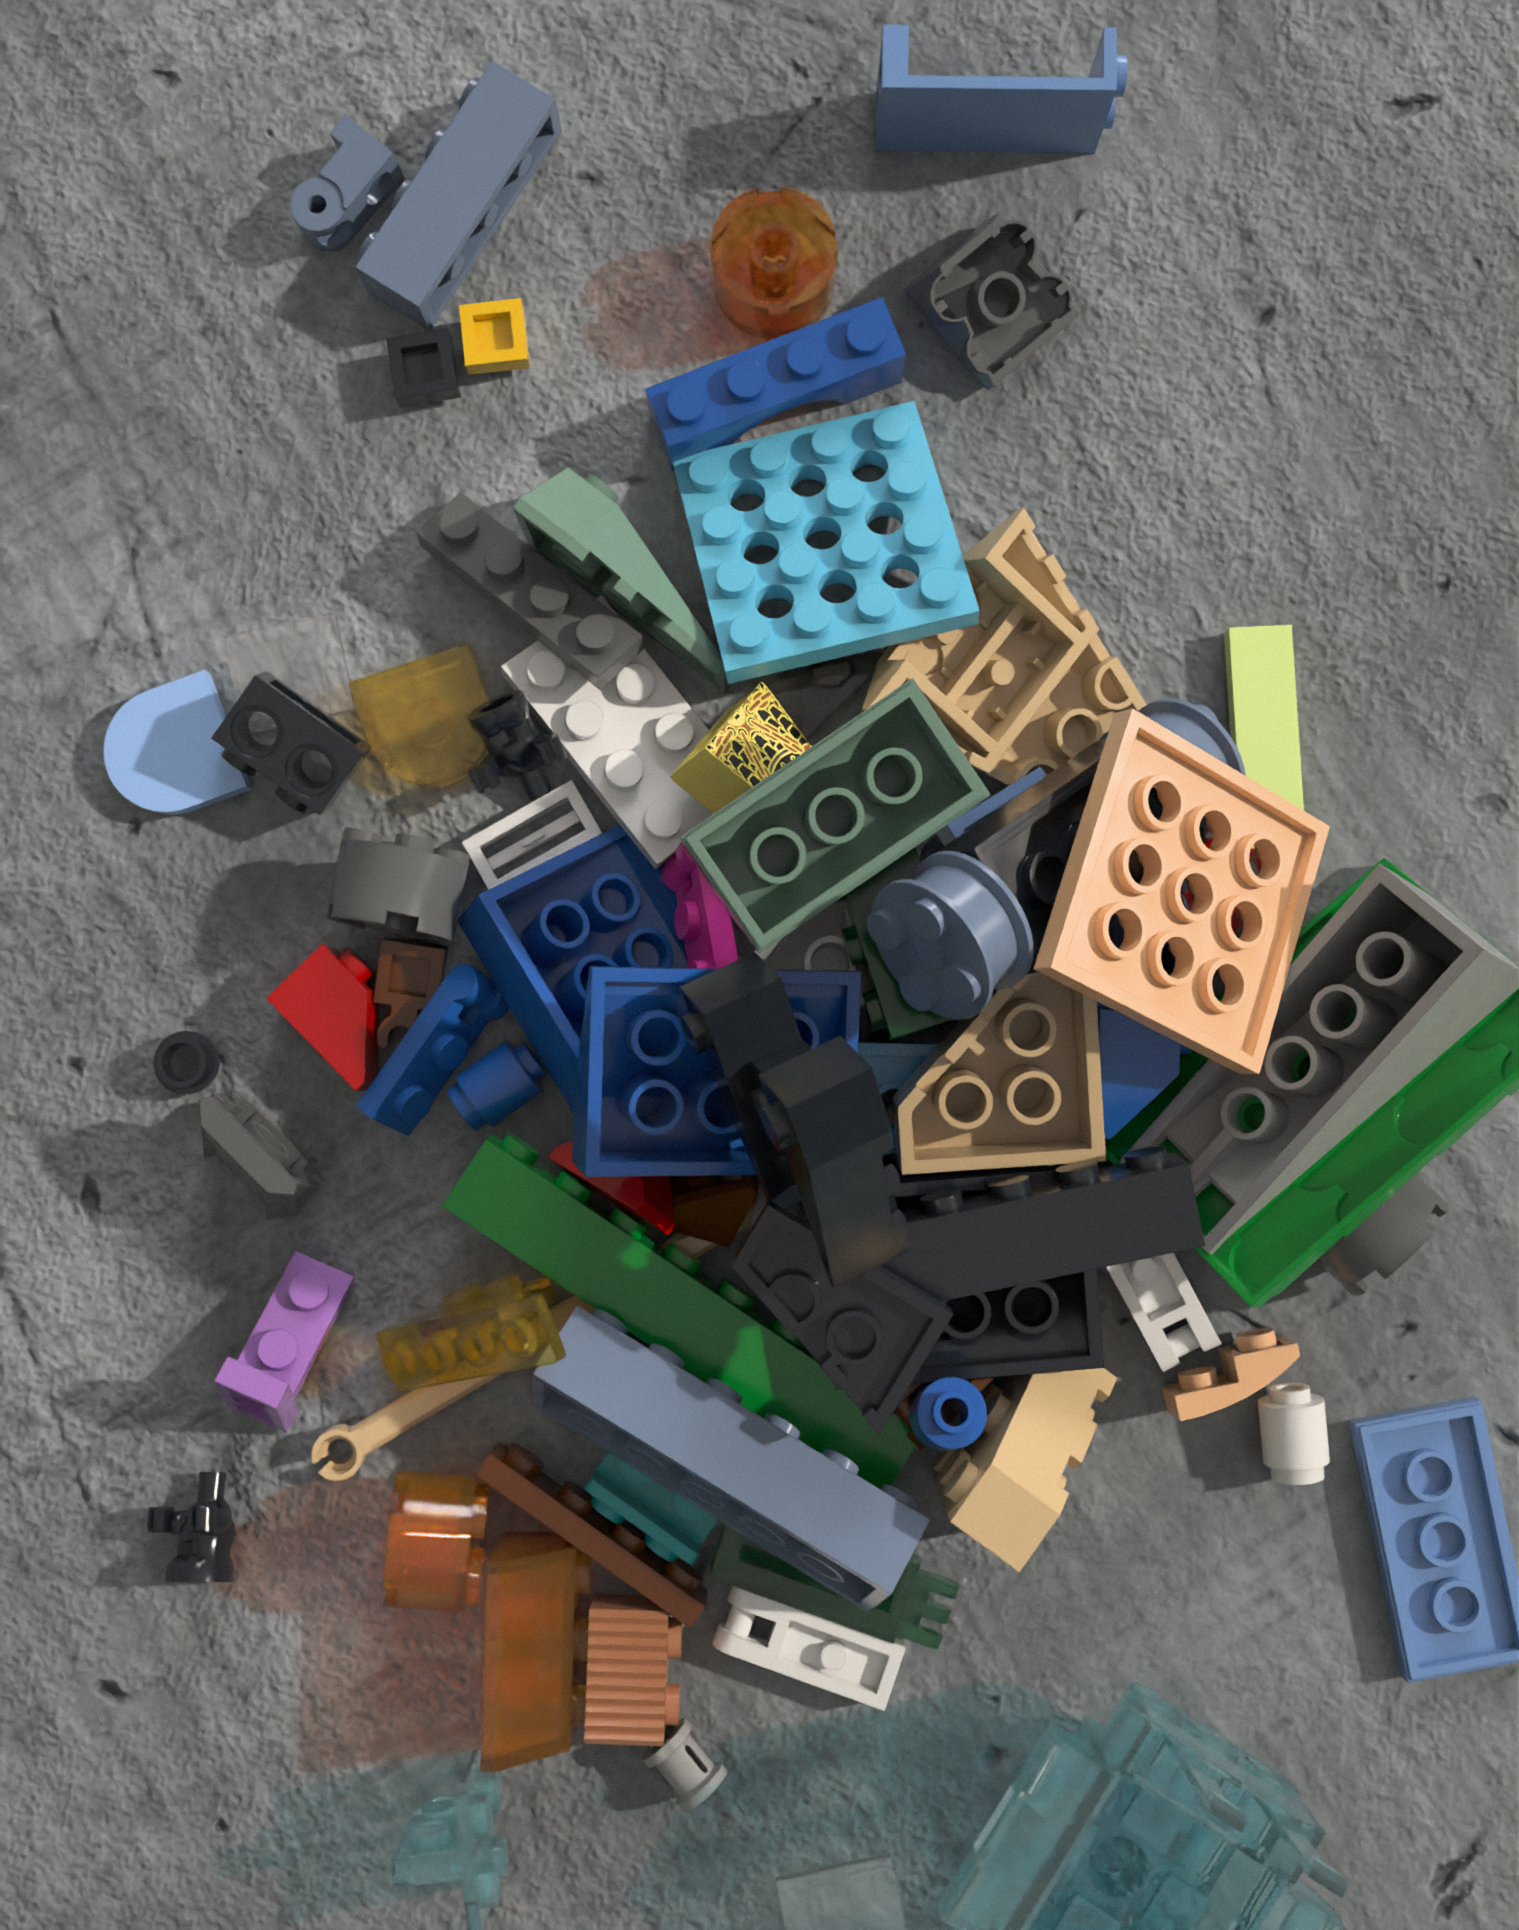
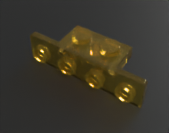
[376,1273,566,1391]

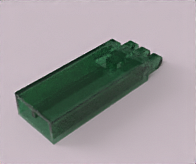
[709,1524,960,1649]

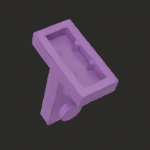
[214,1251,355,1433]

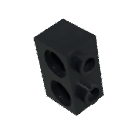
[211,671,372,815]

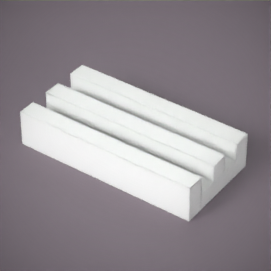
[462,780,602,890]

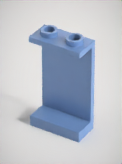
[875,25,1127,153]

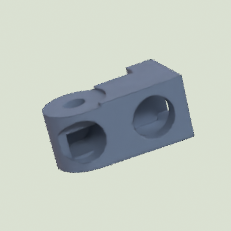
[290,114,405,252]

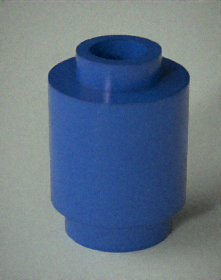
[447,1040,546,1131]
[909,1377,987,1451]

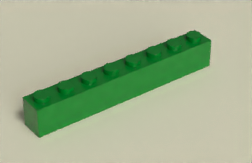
[441,1133,917,1489]

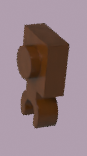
[373,937,449,1049]

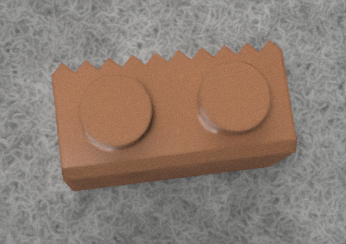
[584,1594,683,1746]

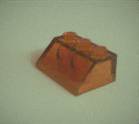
[480,1531,593,1772]

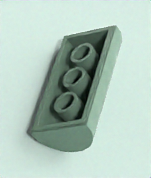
[680,678,991,954]

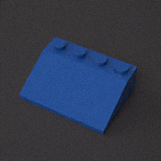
[457,825,688,1112]
[572,966,861,1177]

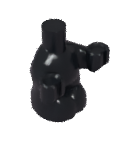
[467,690,567,801]
[147,1472,236,1582]

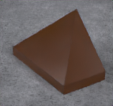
[639,1175,759,1247]

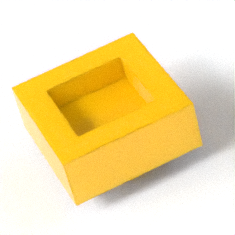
[459,298,530,375]

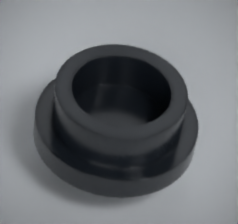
[154,1031,220,1094]

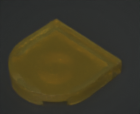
[349,643,489,787]

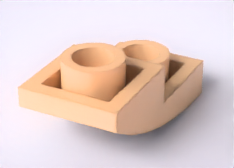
[1161,1328,1300,1421]

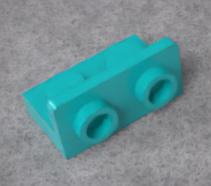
[584,1452,718,1565]

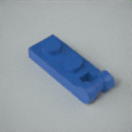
[356,963,509,1136]

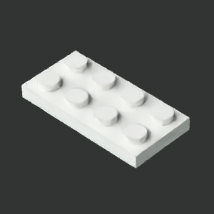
[501,595,713,870]

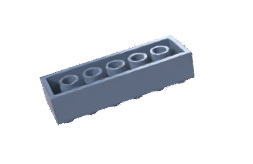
[531,1306,930,1612]

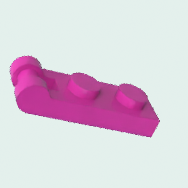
[661,841,738,968]

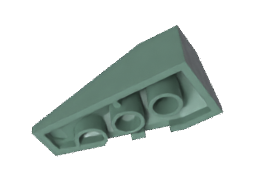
[512,467,732,693]

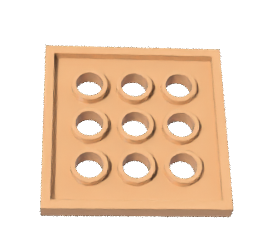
[1034,708,1330,1074]

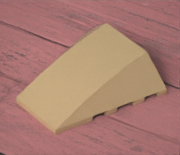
[862,508,1147,786]

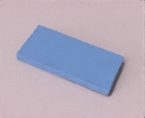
[1348,1397,1519,1683]

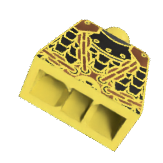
[669,682,812,814]

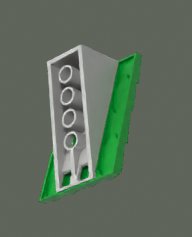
[1105,858,1519,1308]

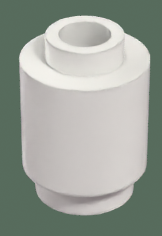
[1258,1383,1330,1485]

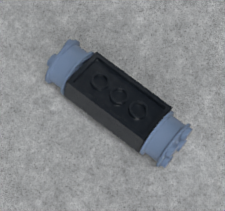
[867,698,1246,1020]

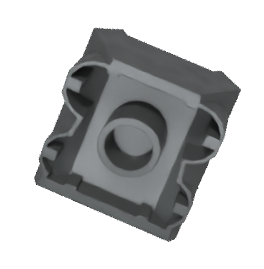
[904,212,1081,390]
[199,1093,326,1220]

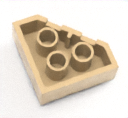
[892,972,1106,1175]
[932,1368,1117,1572]

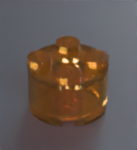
[710,187,838,341]
[383,1470,490,1612]

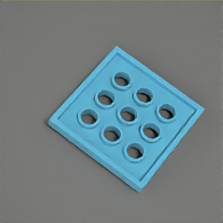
[673,401,980,684]

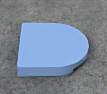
[103,670,252,815]

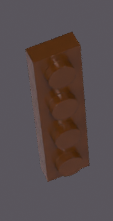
[475,1442,708,1629]

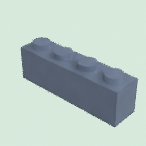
[355,60,562,331]

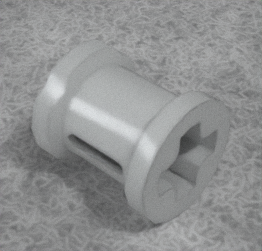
[642,1718,728,1812]

